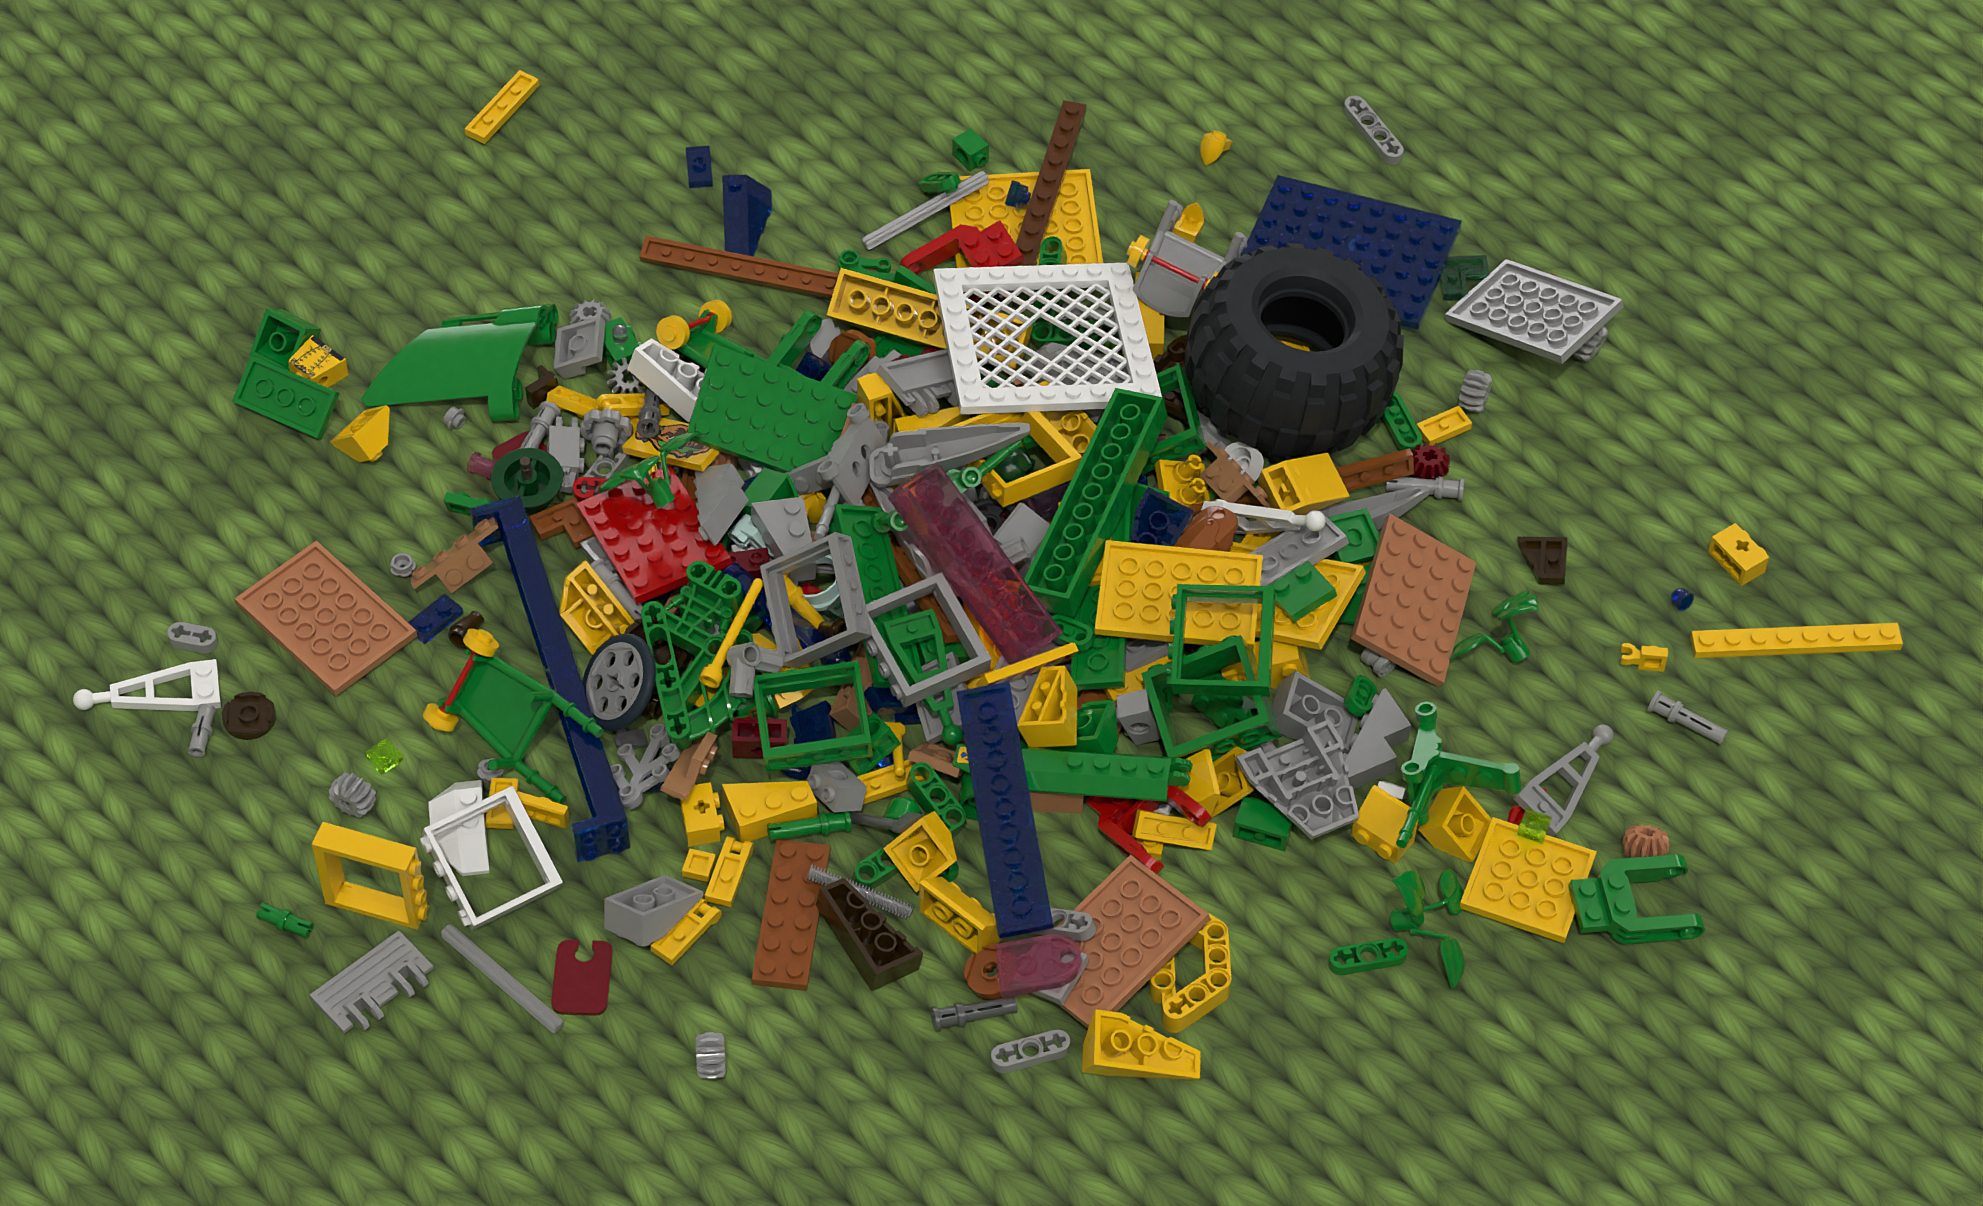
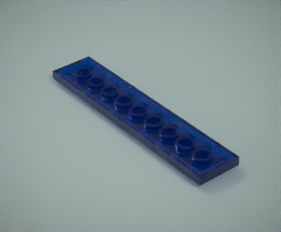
[956,681,1054,939]

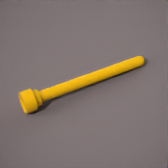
[699,578,763,688]

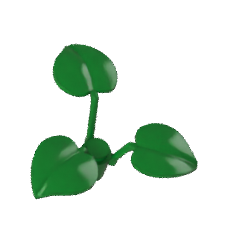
[598,432,702,508]
[1449,589,1538,664]
[1391,869,1465,989]

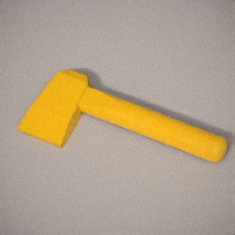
[885,722,905,777]

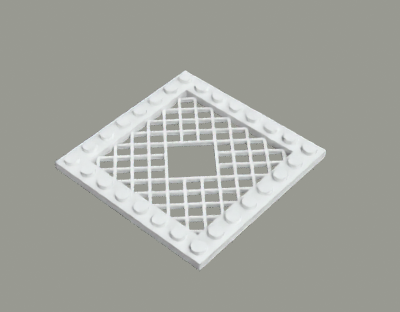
[933,263,1162,414]

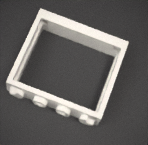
[420,786,563,931]

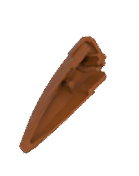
[1127,506,1238,642]

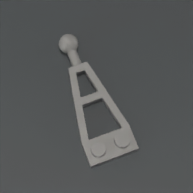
[1514,724,1614,837]

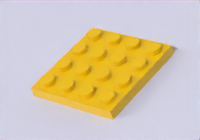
[1460,817,1597,943]

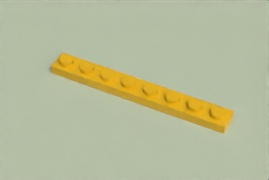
[1690,623,1903,658]

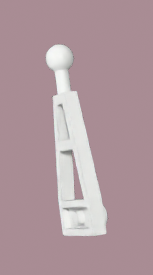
[1201,499,1326,534]
[73,659,221,711]

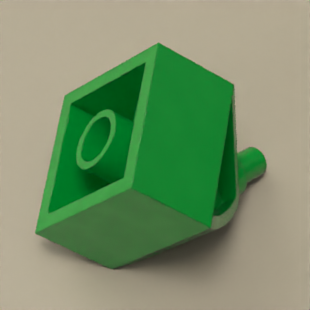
[740,468,799,517]

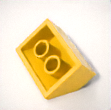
[919,876,1004,954]

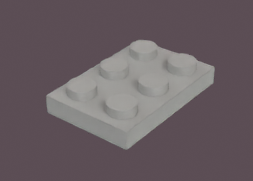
[915,652,978,744]

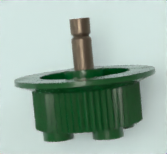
[491,448,563,514]

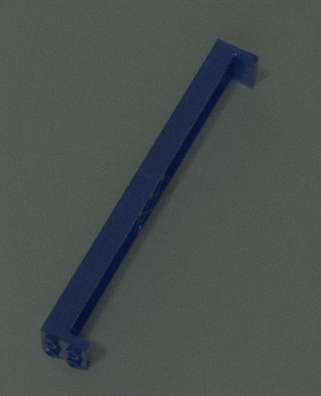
[470,496,630,862]

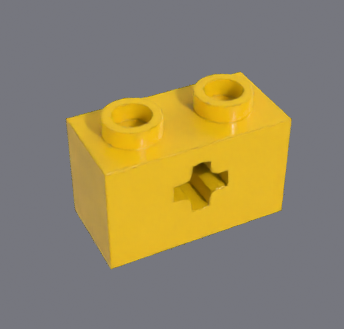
[1708,523,1769,586]
[680,782,725,847]

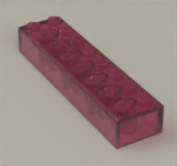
[888,461,1063,665]

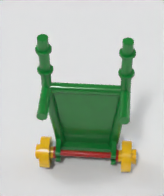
[656,300,786,369]
[422,629,604,804]

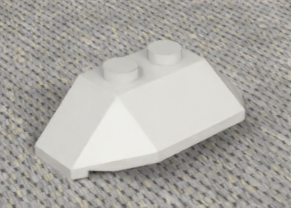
[428,780,490,876]

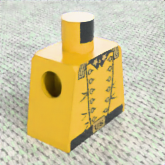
[288,335,349,387]

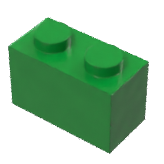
[1233,797,1294,852]

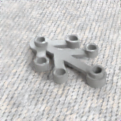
[607,724,681,809]

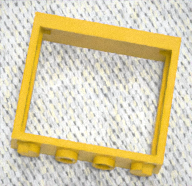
[950,411,1082,507]
[312,822,429,930]

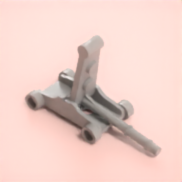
[785,403,888,540]

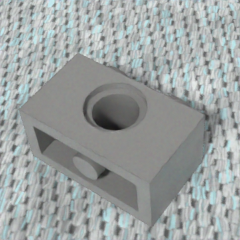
[1116,689,1162,745]
[807,761,867,812]

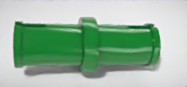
[256,902,314,939]

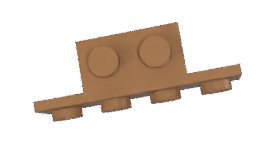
[1200,441,1272,508]
[410,517,498,593]
[660,732,718,801]

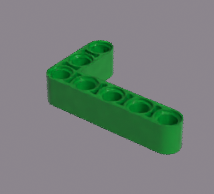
[1031,236,1106,352]
[851,762,966,890]

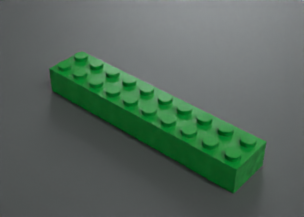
[1020,388,1167,617]

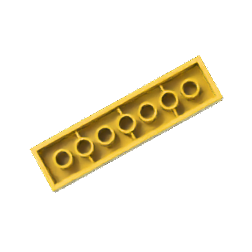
[827,268,1033,371]

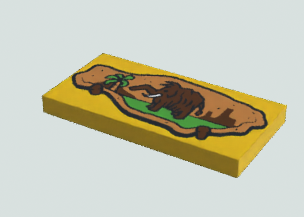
[622,418,721,472]

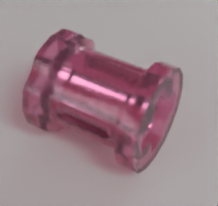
[467,452,498,481]

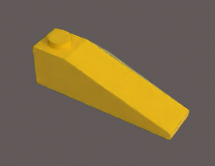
[1038,380,1097,482]

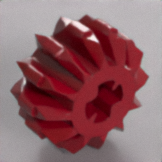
[1411,442,1450,480]

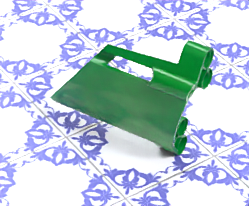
[361,304,559,422]

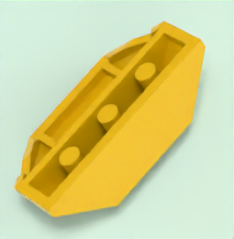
[558,560,635,657]

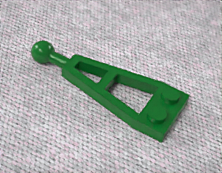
[882,609,963,745]

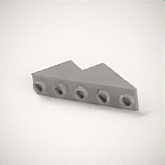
[693,463,749,546]
[1343,688,1411,789]

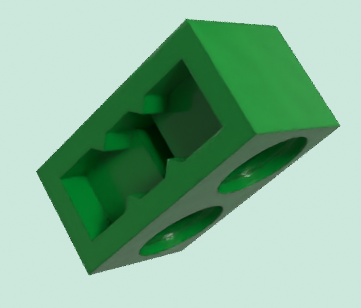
[844,712,901,776]

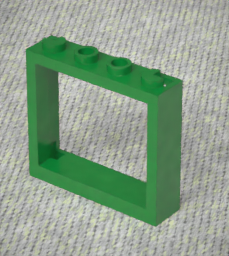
[1093,364,1207,475]
[1166,584,1276,697]
[754,661,873,772]

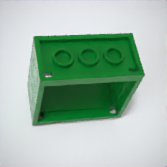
[1141,635,1282,762]

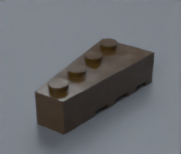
[816,878,923,991]

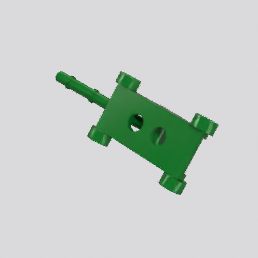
[870,440,1022,575]
[1396,702,1522,848]

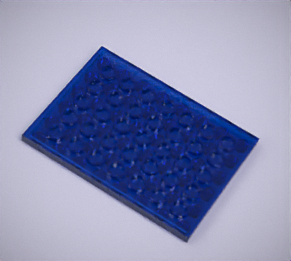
[1241,175,1462,330]

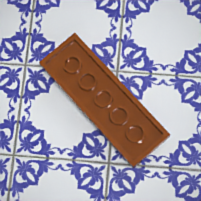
[752,839,831,991]

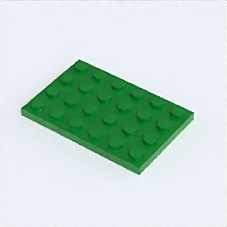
[686,344,858,489]

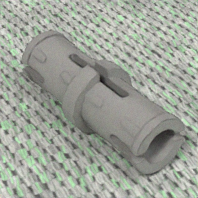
[188,704,216,757]

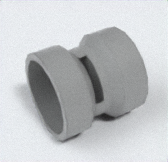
[1361,647,1396,677]

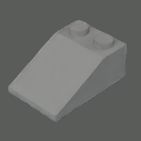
[1272,671,1359,753]
[604,875,703,946]

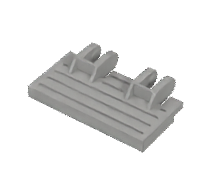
[876,349,959,416]
[310,931,434,1034]

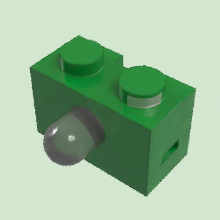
[603,317,642,371]

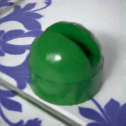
[938,862,959,882]

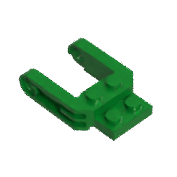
[765,310,870,390]
[1568,854,1705,945]

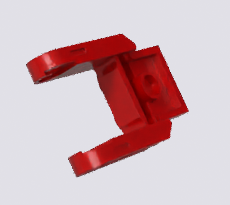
[899,220,1024,302]
[1085,786,1212,874]

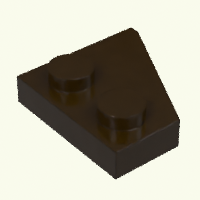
[1517,536,1568,584]

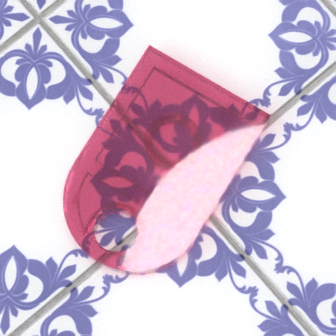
[996,934,1083,998]

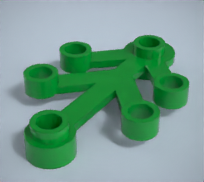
[837,250,896,282]

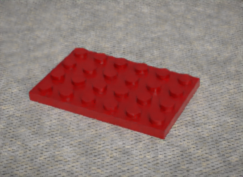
[576,465,732,605]

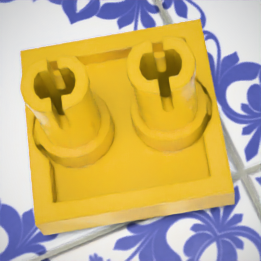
[1155,455,1210,511]

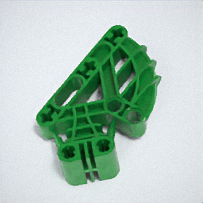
[641,561,754,750]

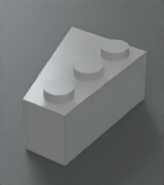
[750,497,816,582]

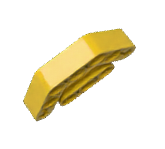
[1148,913,1231,1033]

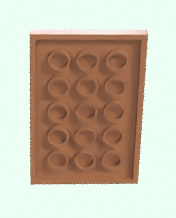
[1350,514,1476,687]
[234,541,417,697]
[1019,855,1210,1028]

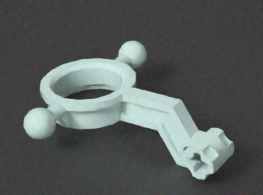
[728,514,841,627]

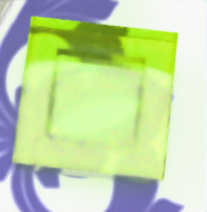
[365,738,403,775]
[1517,808,1552,844]

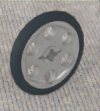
[581,633,656,732]

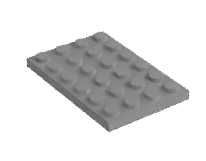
[1445,259,1624,364]

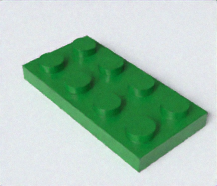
[232,355,340,439]

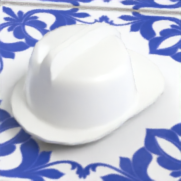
[1224,442,1264,481]

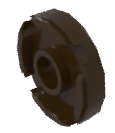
[222,691,276,740]

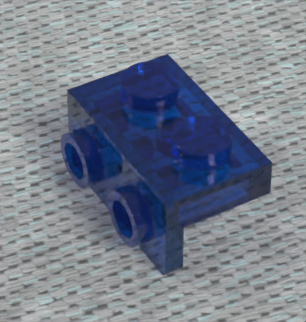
[790,700,836,744]

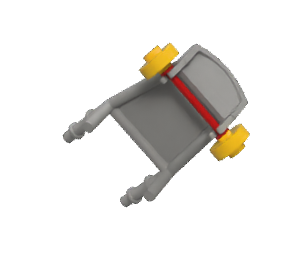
[1126,200,1248,317]

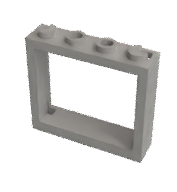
[760,532,872,668]
[865,572,992,708]

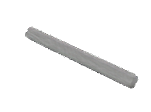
[862,171,989,250]
[441,924,564,1033]

